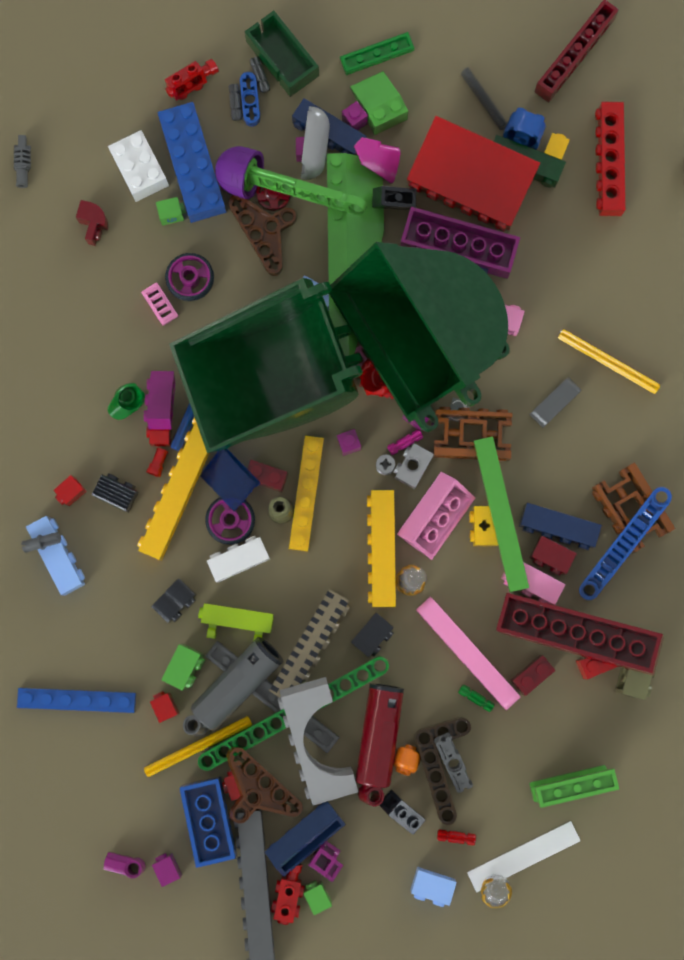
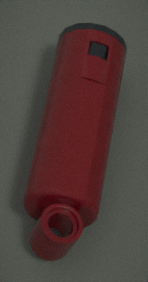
[355,683,404,807]

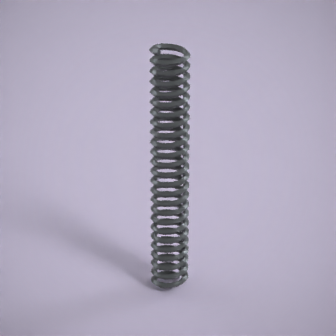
[461,67,507,130]

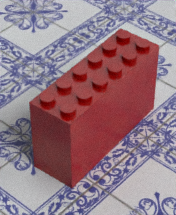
[407,116,540,232]

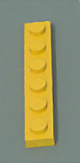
[289,436,324,552]

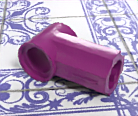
[103,852,146,879]

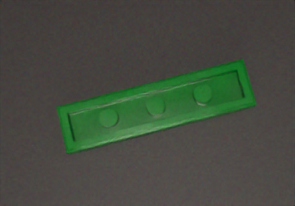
[340,32,415,76]

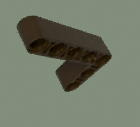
[415,717,471,825]

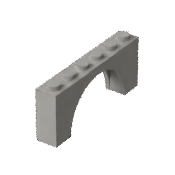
[278,677,358,805]

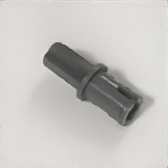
[21,532,61,553]

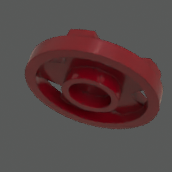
[256,186,291,211]

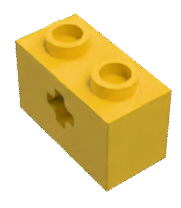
[469,506,498,546]

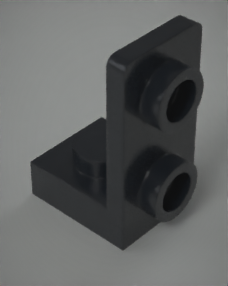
[379,789,425,834]

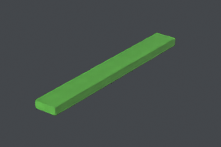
[473,436,529,592]

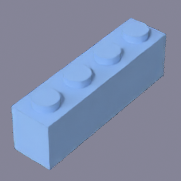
[26,516,85,596]

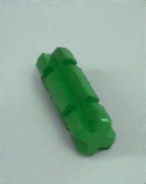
[458,684,495,712]

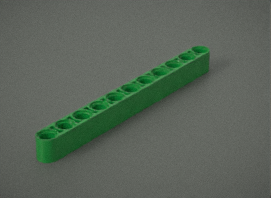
[198,656,389,771]

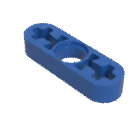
[240,72,260,126]

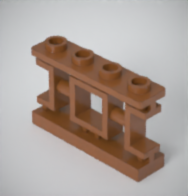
[433,407,513,461]
[592,462,676,553]

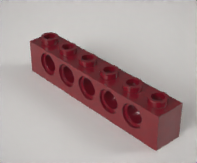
[534,0,619,103]

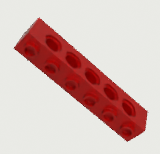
[595,102,625,216]

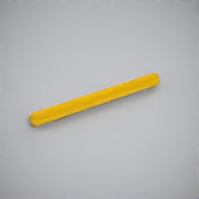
[558,329,660,394]
[144,716,252,777]

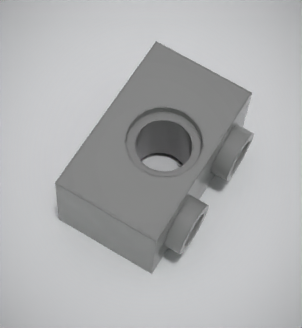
[394,443,434,490]

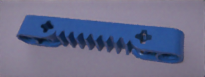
[579,487,672,600]

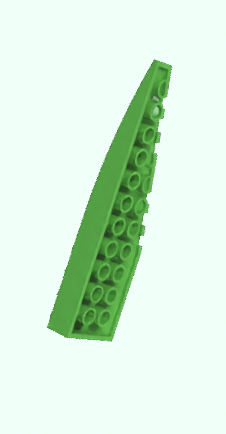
[327,153,384,356]

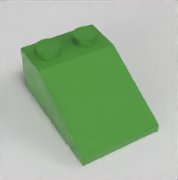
[350,71,408,135]

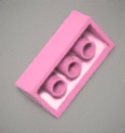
[397,472,475,560]

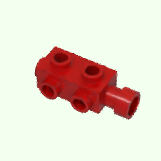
[164,59,219,101]
[271,863,304,925]

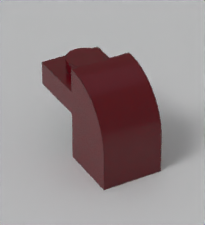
[76,200,108,246]

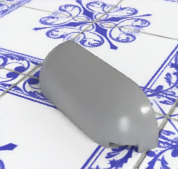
[301,106,330,180]

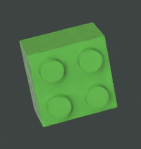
[161,644,205,691]

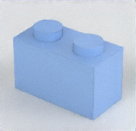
[410,867,457,907]

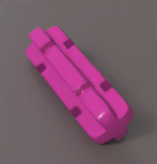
[387,429,423,455]

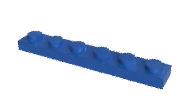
[17,688,136,713]

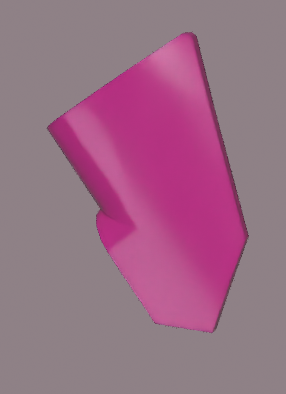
[354,137,400,183]

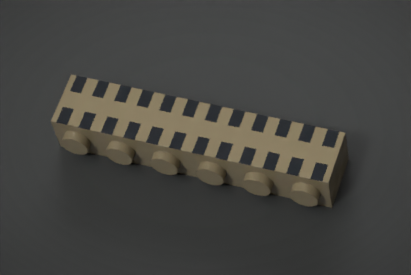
[269,589,350,698]

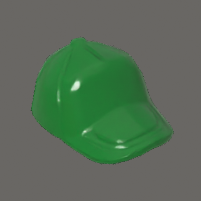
[108,383,145,420]

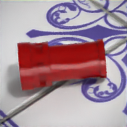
[146,448,168,477]

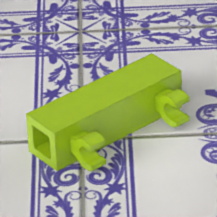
[198,603,274,641]

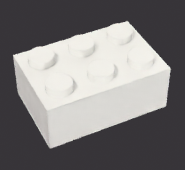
[108,130,169,202]

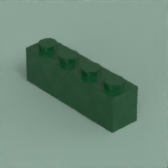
[494,134,566,188]

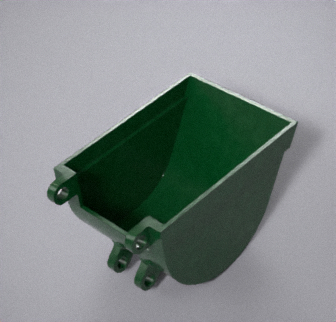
[329,242,510,432]
[169,278,363,453]

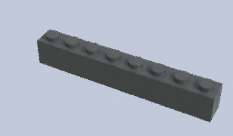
[234,809,275,960]

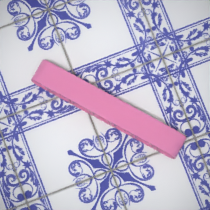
[416,597,521,711]

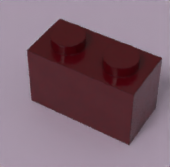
[244,460,288,492]
[529,536,577,576]
[511,655,556,696]

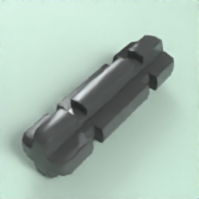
[250,57,270,93]
[228,84,242,121]

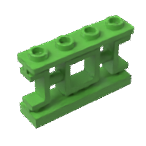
[529,765,619,808]

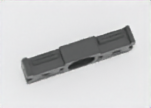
[434,733,473,793]

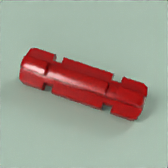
[437,829,476,846]

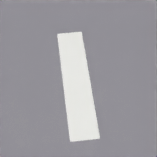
[467,821,580,893]

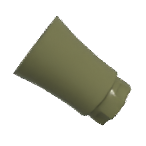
[268,497,294,524]

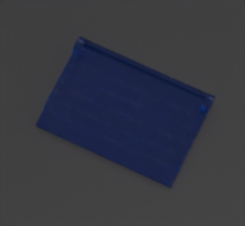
[200,449,260,512]

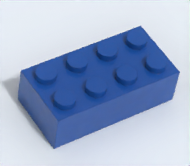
[179,776,237,868]

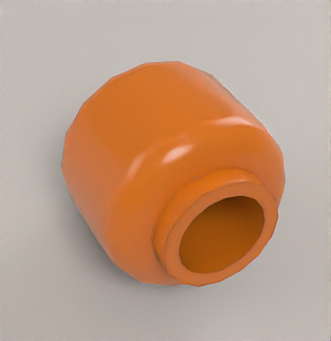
[393,744,421,776]

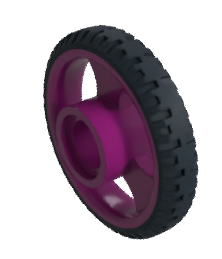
[165,253,214,301]
[205,495,255,545]

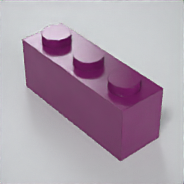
[144,371,176,429]

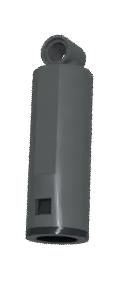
[183,637,283,736]

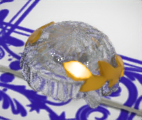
[395,565,427,596]
[481,874,512,908]

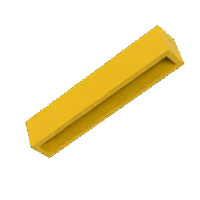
[367,490,396,607]

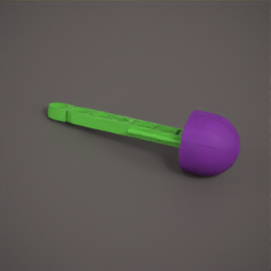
[215,146,367,216]

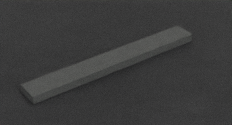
[205,641,340,753]

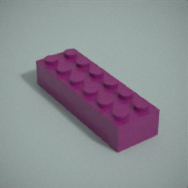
[400,207,520,279]

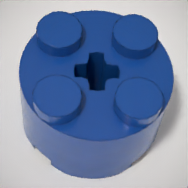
[503,108,546,150]

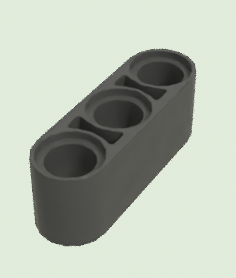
[529,377,582,428]

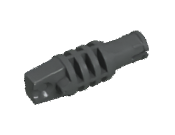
[14,135,31,188]

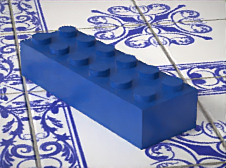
[157,102,227,223]

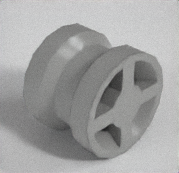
[376,455,395,475]

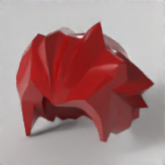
[359,358,394,399]

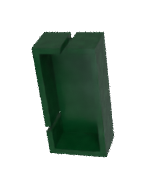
[244,10,319,97]

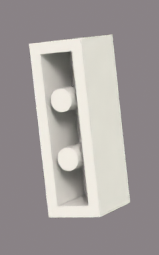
[207,536,270,583]

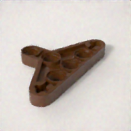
[228,195,296,276]
[227,747,303,824]

